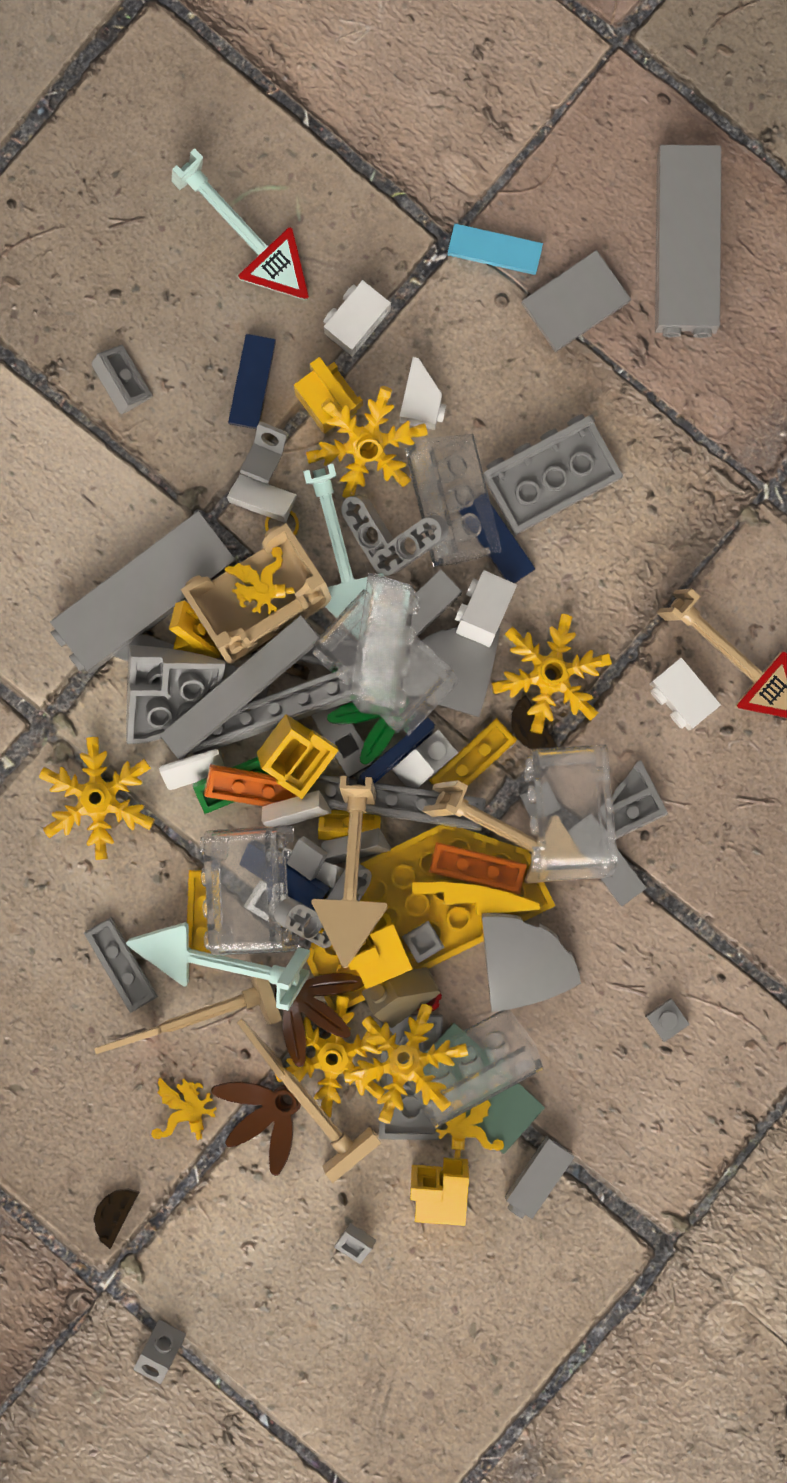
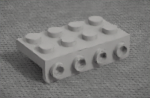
[483,414,623,536]

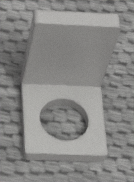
[240,421,288,484]
[134,1320,186,1384]

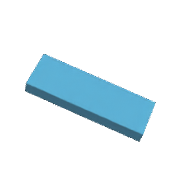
[447,223,543,275]

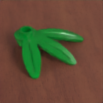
[327,669,413,765]

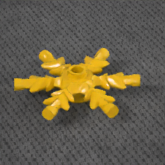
[306,386,428,499]
[491,614,612,734]
[39,737,155,860]
[275,994,392,1118]
[343,1004,469,1124]

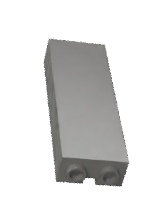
[655,145,721,338]
[50,511,237,674]

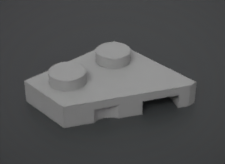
[598,760,668,841]

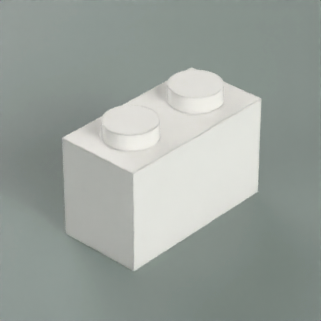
[323,280,391,357]
[455,570,517,648]
[649,658,721,731]

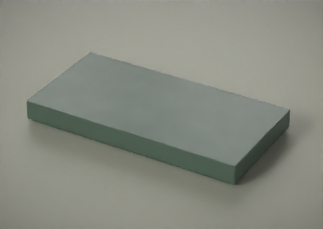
[423,1023,545,1154]

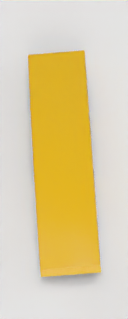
[411,881,540,915]

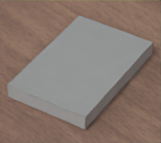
[521,250,631,353]

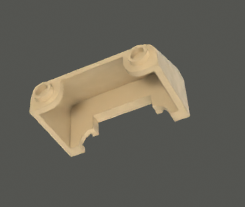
[180,523,331,664]

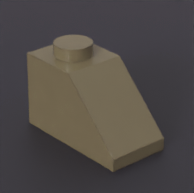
[362,967,441,1028]

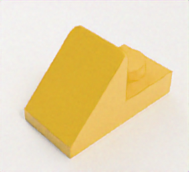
[169,600,221,658]

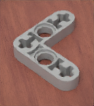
[341,494,449,576]
[274,864,372,948]

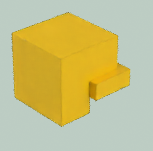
[294,357,363,434]
[257,714,339,799]
[349,912,412,989]
[410,1157,469,1226]

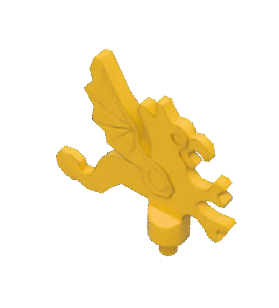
[225,547,294,615]
[151,1078,217,1140]
[435,1090,504,1159]

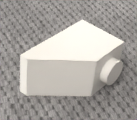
[400,357,446,430]

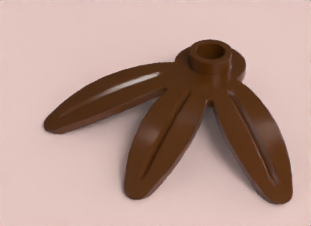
[275,973,364,1067]
[211,1082,301,1176]

